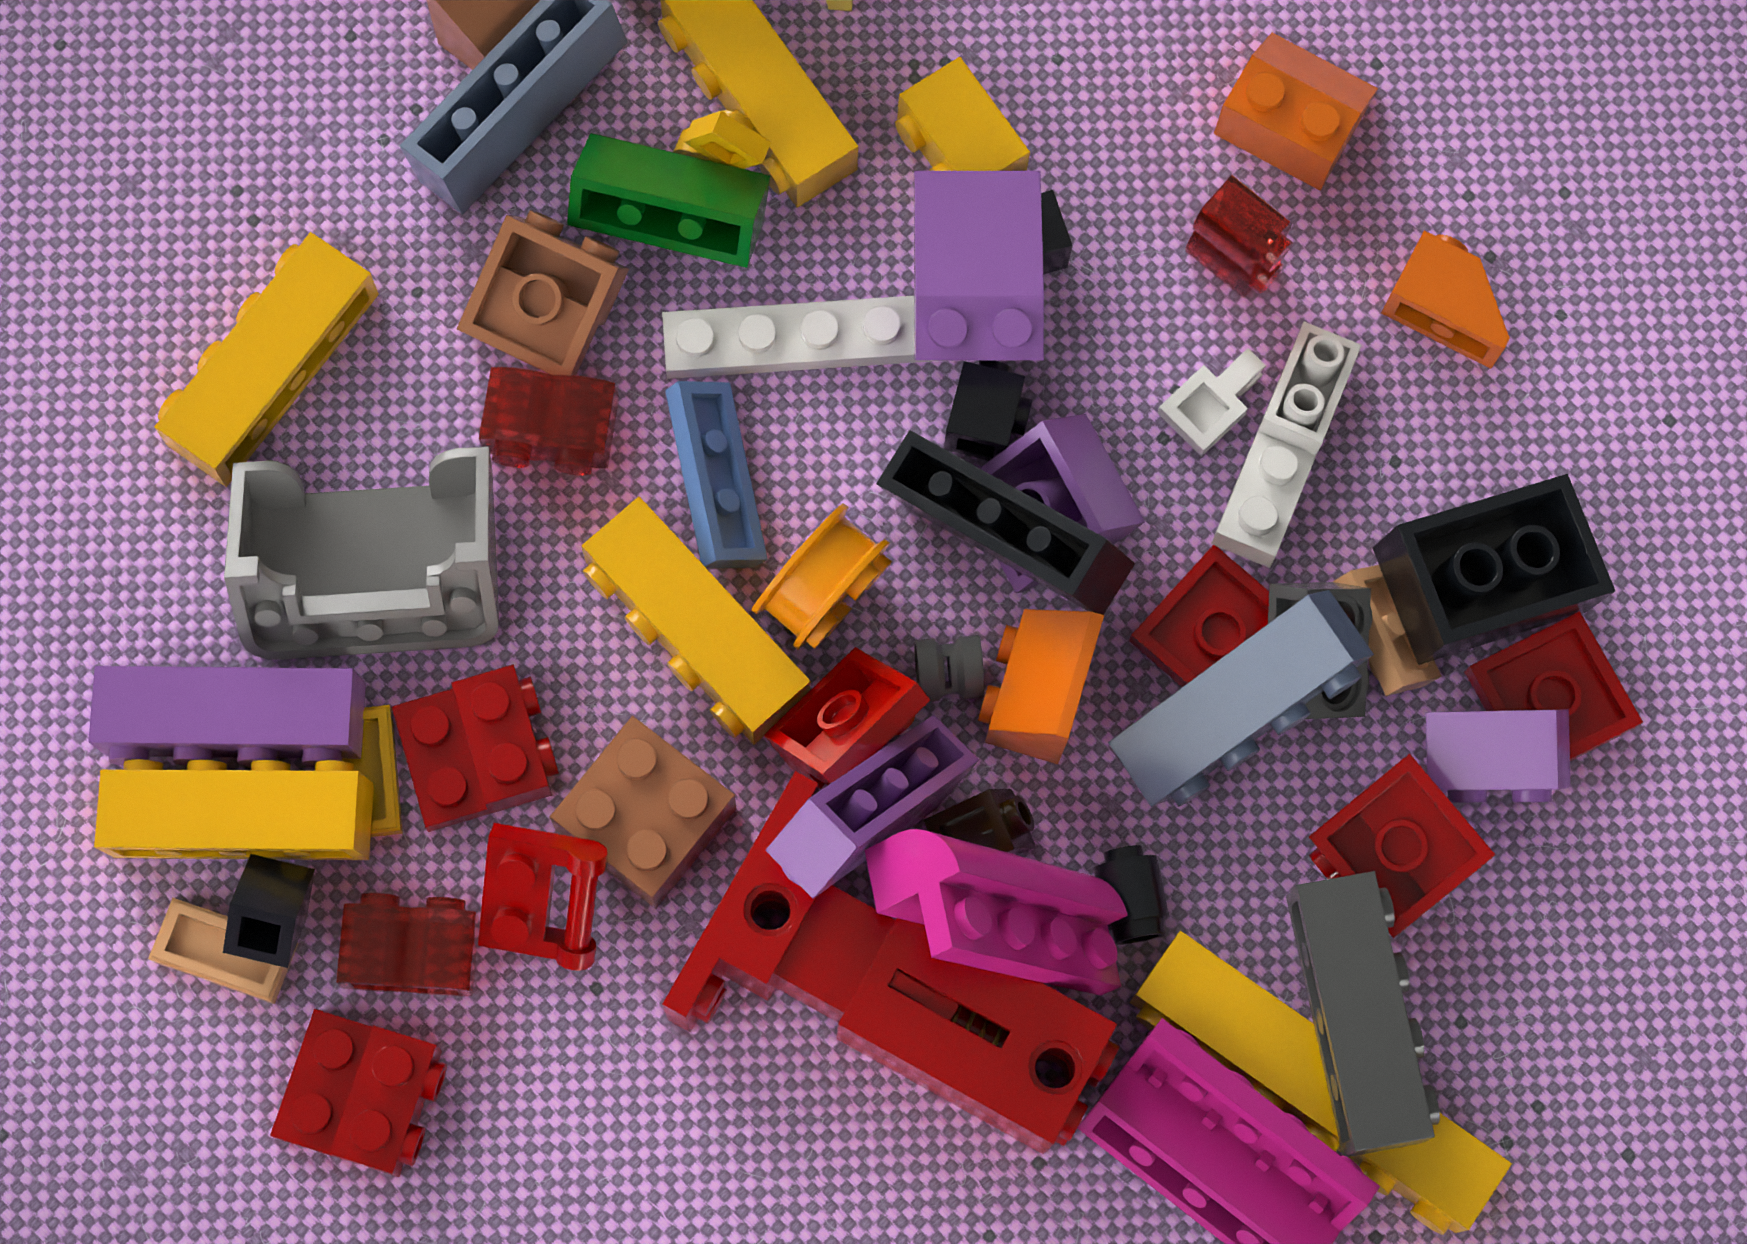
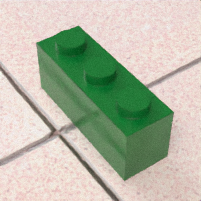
[567,133,771,268]

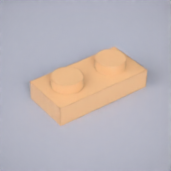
[1333,565,1442,696]

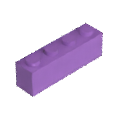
[88,666,366,768]
[766,715,979,899]

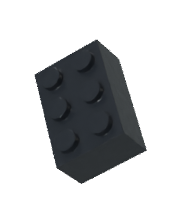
[1373,474,1615,665]

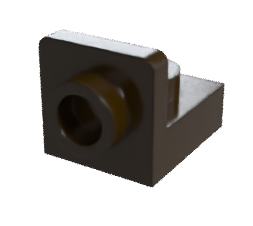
[923,789,1035,854]

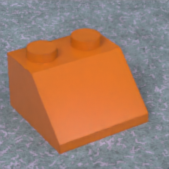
[1214,32,1378,191]
[978,609,1104,764]

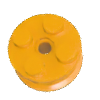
[751,503,892,650]

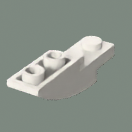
[1211,321,1362,568]

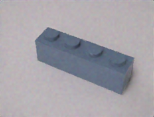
[399,0,628,215]
[1108,590,1374,807]

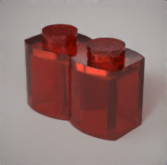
[1185,175,1293,298]
[479,367,619,476]
[336,893,479,996]

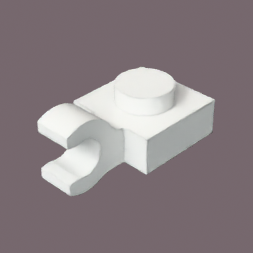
[1158,348,1266,457]

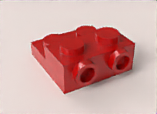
[764,647,930,789]
[392,664,559,832]
[1309,753,1496,939]
[270,1009,447,1177]

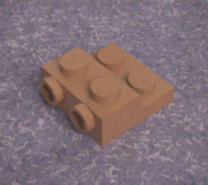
[457,210,629,383]

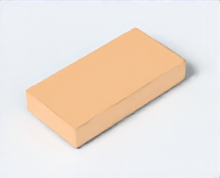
[148,898,298,1004]

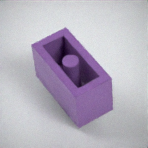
[1426,709,1571,803]

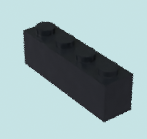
[876,430,1136,615]

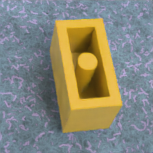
[895,56,1030,171]

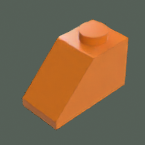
[1381,230,1510,369]

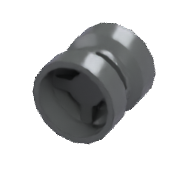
[914,635,984,702]

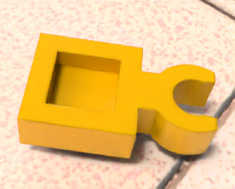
[673,110,771,169]

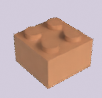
[550,715,736,909]

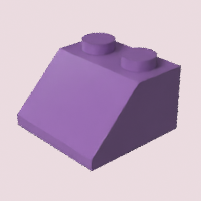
[980,414,1145,593]

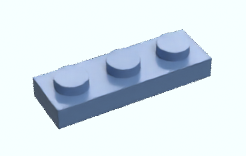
[665,381,768,569]

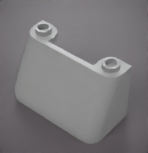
[224,446,499,660]

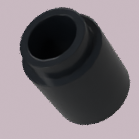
[1093,845,1169,945]

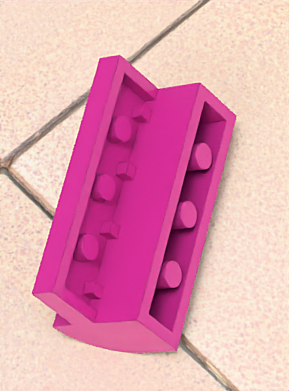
[864,829,1128,996]
[1077,1018,1380,1244]

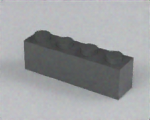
[1286,871,1440,1157]

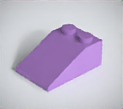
[914,171,1044,360]

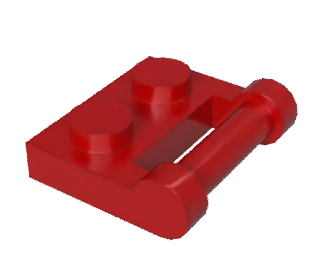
[478,823,608,971]

